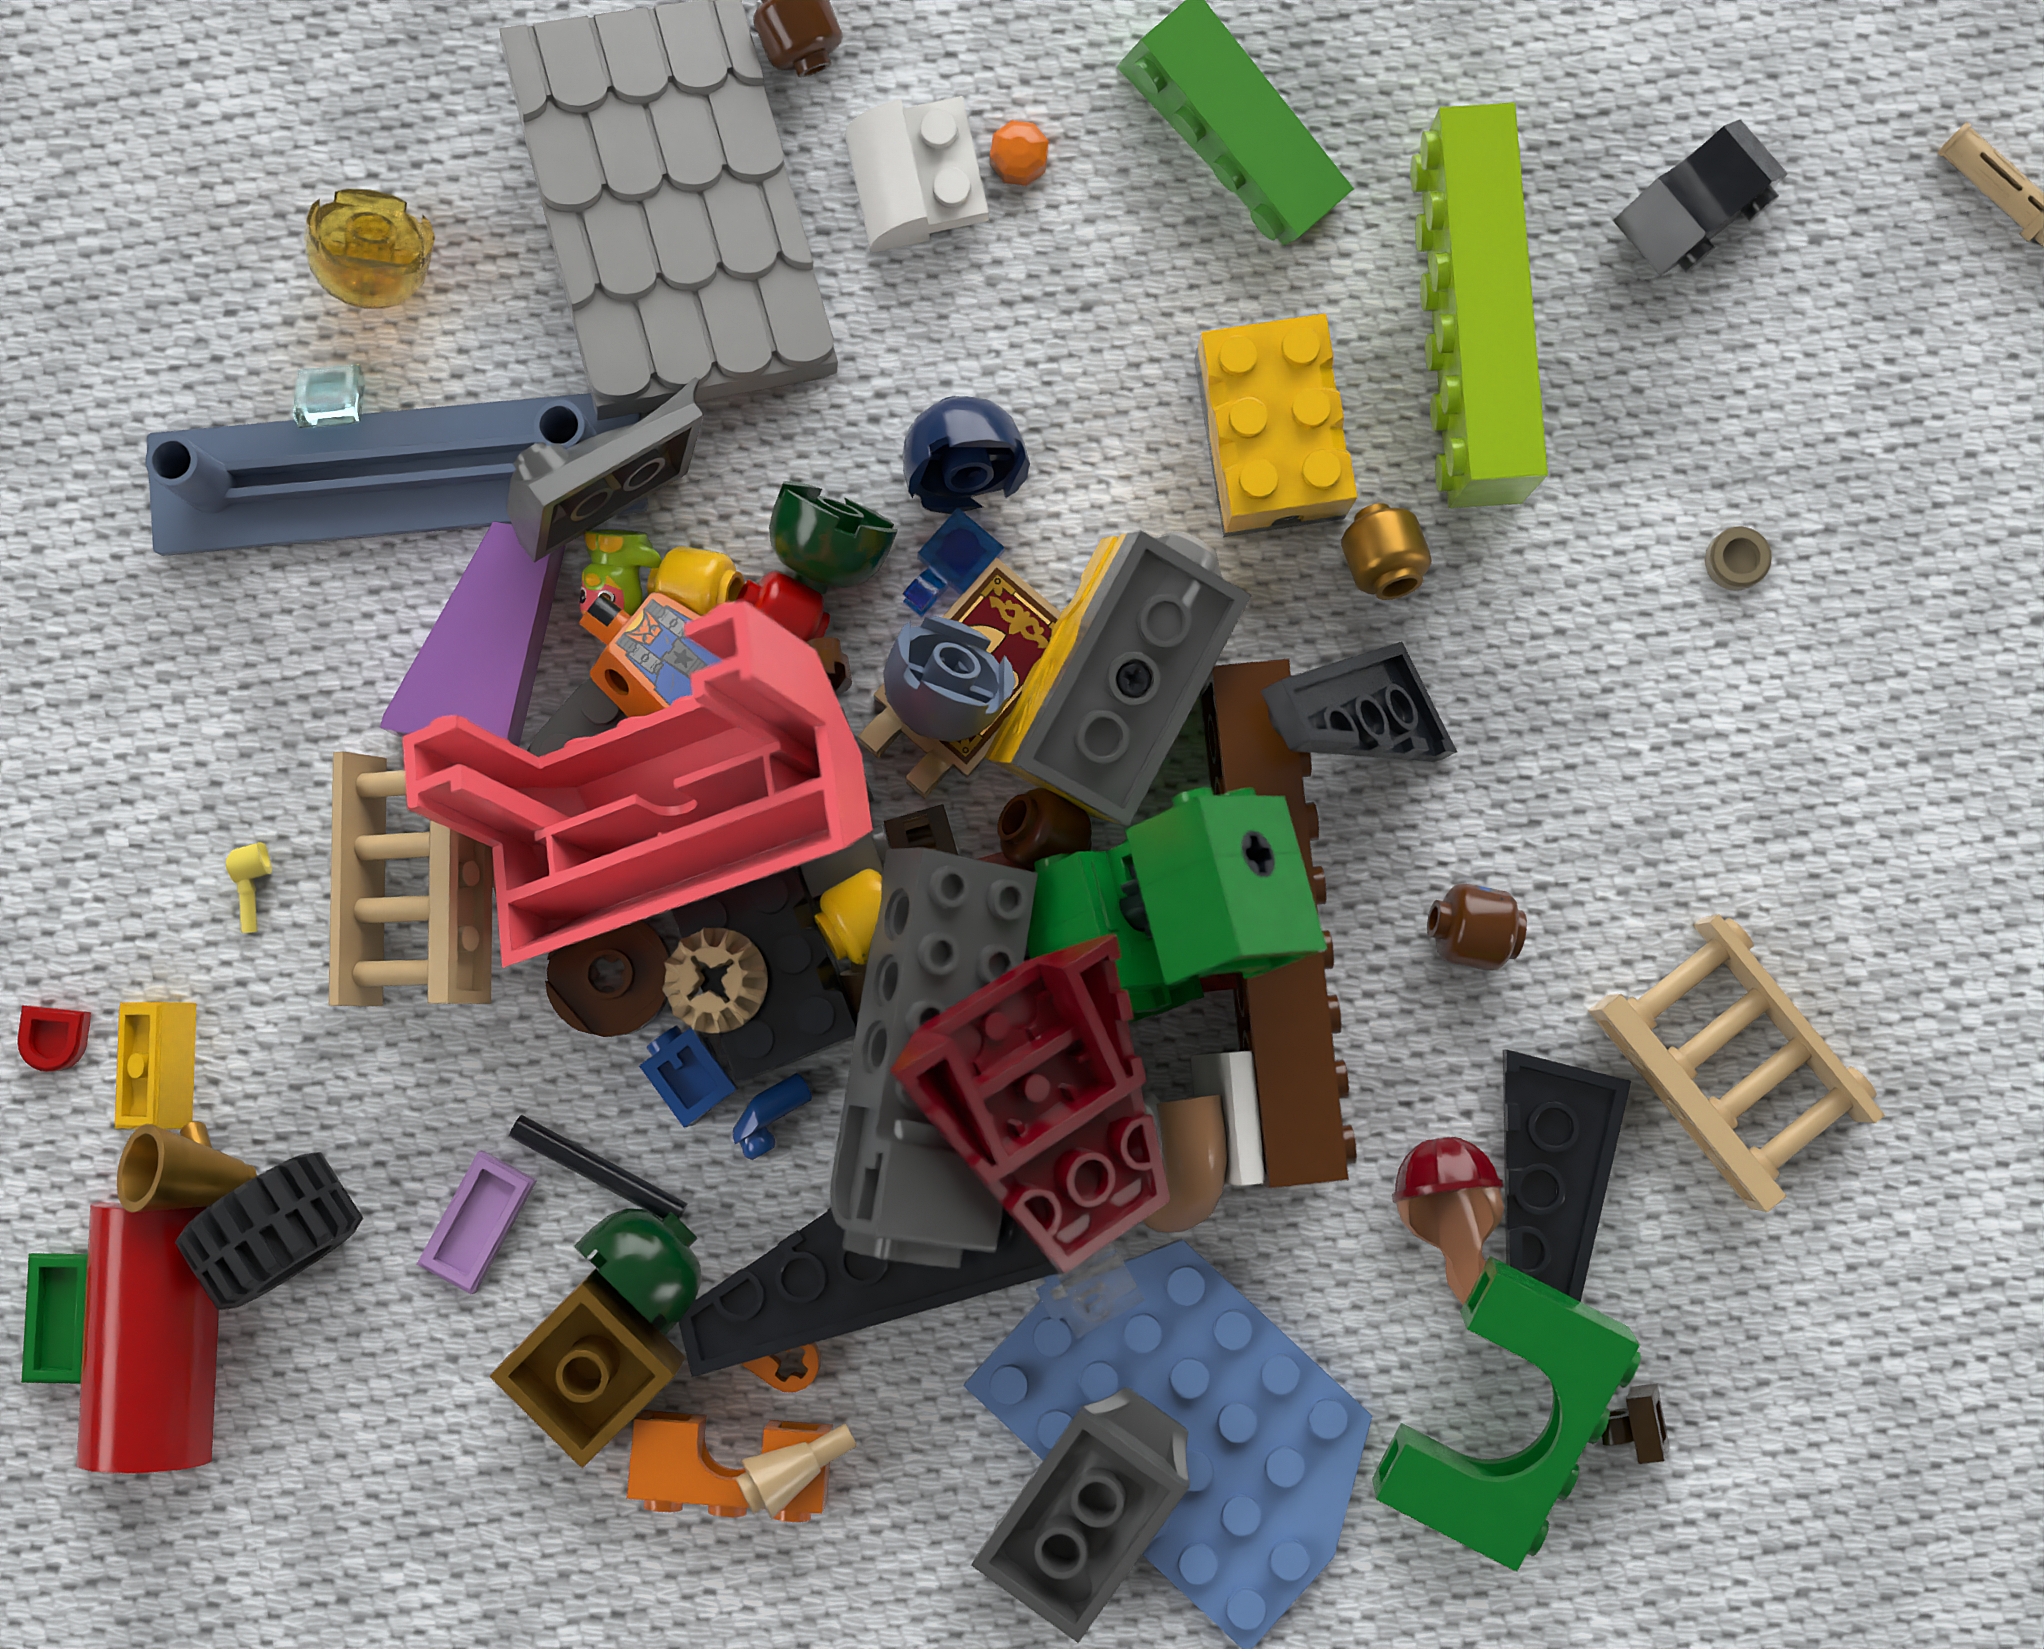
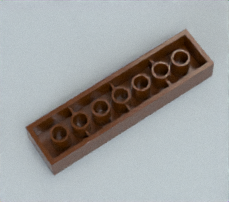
[1200,658,1357,1188]

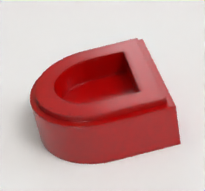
[17,1005,91,1072]

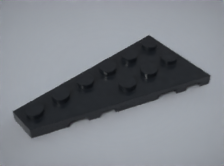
[678,1206,1062,1377]

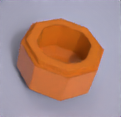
[990,120,1049,186]

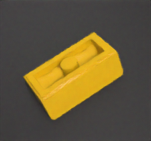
[115,1002,197,1130]

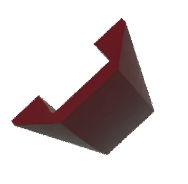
[889,934,1170,1273]

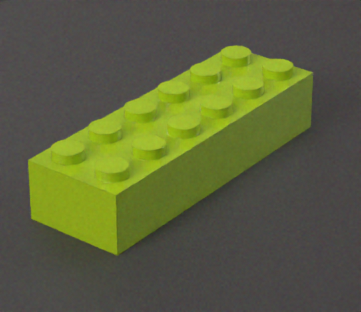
[1410,102,1548,508]

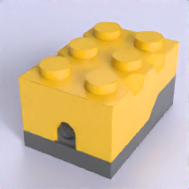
[1194,313,1357,538]

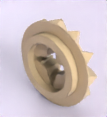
[662,928,767,1033]

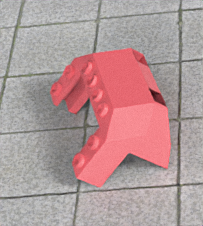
[402,600,873,968]

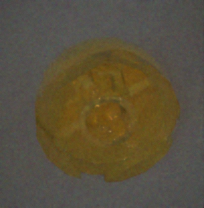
[304,189,435,309]

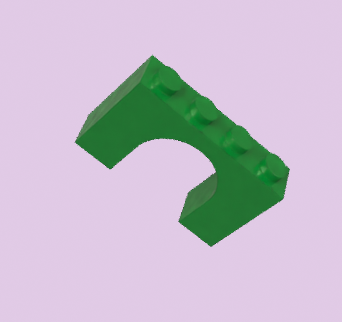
[1372,1256,1641,1572]

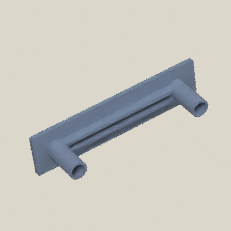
[146,393,648,556]

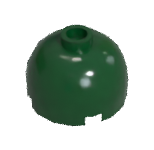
[769,481,898,594]
[574,1208,701,1336]

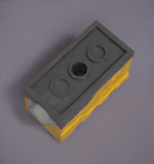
[984,530,1252,826]

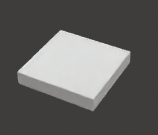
[1191,1051,1265,1186]

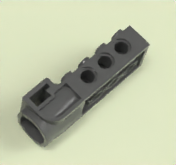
[830,848,1038,1268]

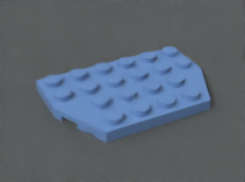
[964,1238,1372,1649]

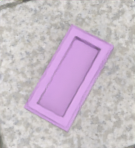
[416,1150,537,1295]

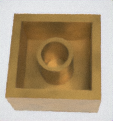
[489,1268,686,1469]

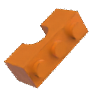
[627,1410,833,1522]

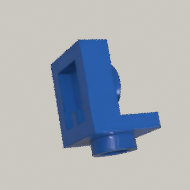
[639,1025,739,1128]

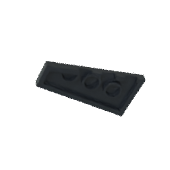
[1503,1049,1631,1302]

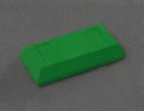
[21,1253,88,1384]

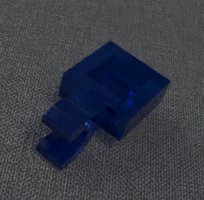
[903,508,1005,618]

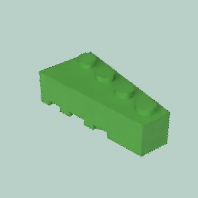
[1117,0,1354,246]

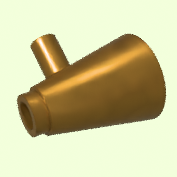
[117,1121,257,1212]

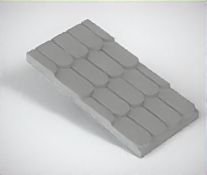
[499,0,838,421]

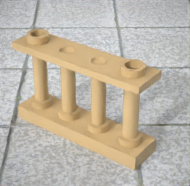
[329,751,493,1006]
[1588,914,1885,1212]

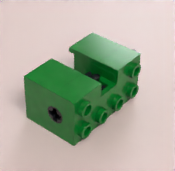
[1024,787,1327,1024]

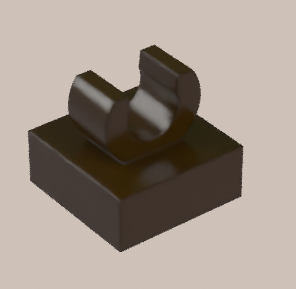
[883,804,959,856]
[1601,1383,1670,1464]

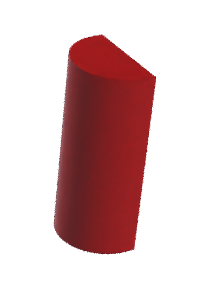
[76,1202,219,1473]

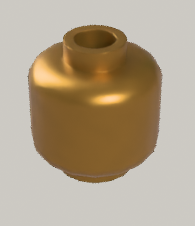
[1341,503,1432,600]

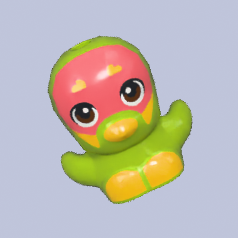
[579,529,662,616]

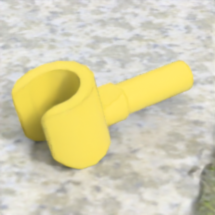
[226,842,272,933]

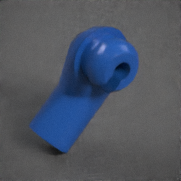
[733,1073,812,1160]

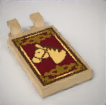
[858,557,1061,799]

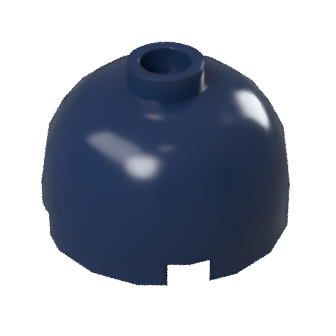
[903,396,1030,514]

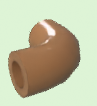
[1143,1095,1228,1233]

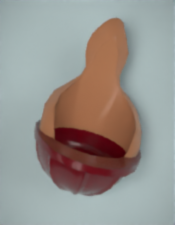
[1392,1137,1504,1305]

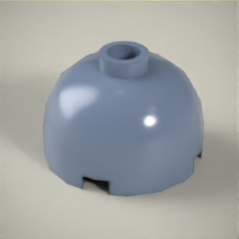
[883,616,1016,742]

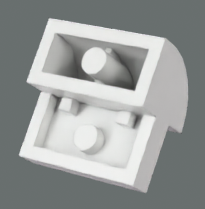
[845,96,989,253]

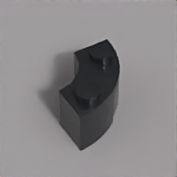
[1612,119,1788,276]

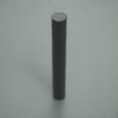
[509,1115,688,1219]

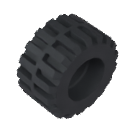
[175,1152,363,1310]

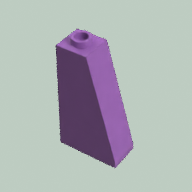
[380,521,566,747]

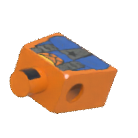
[578,592,723,718]

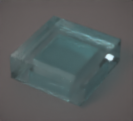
[293,364,365,429]

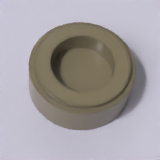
[1705,526,1772,591]

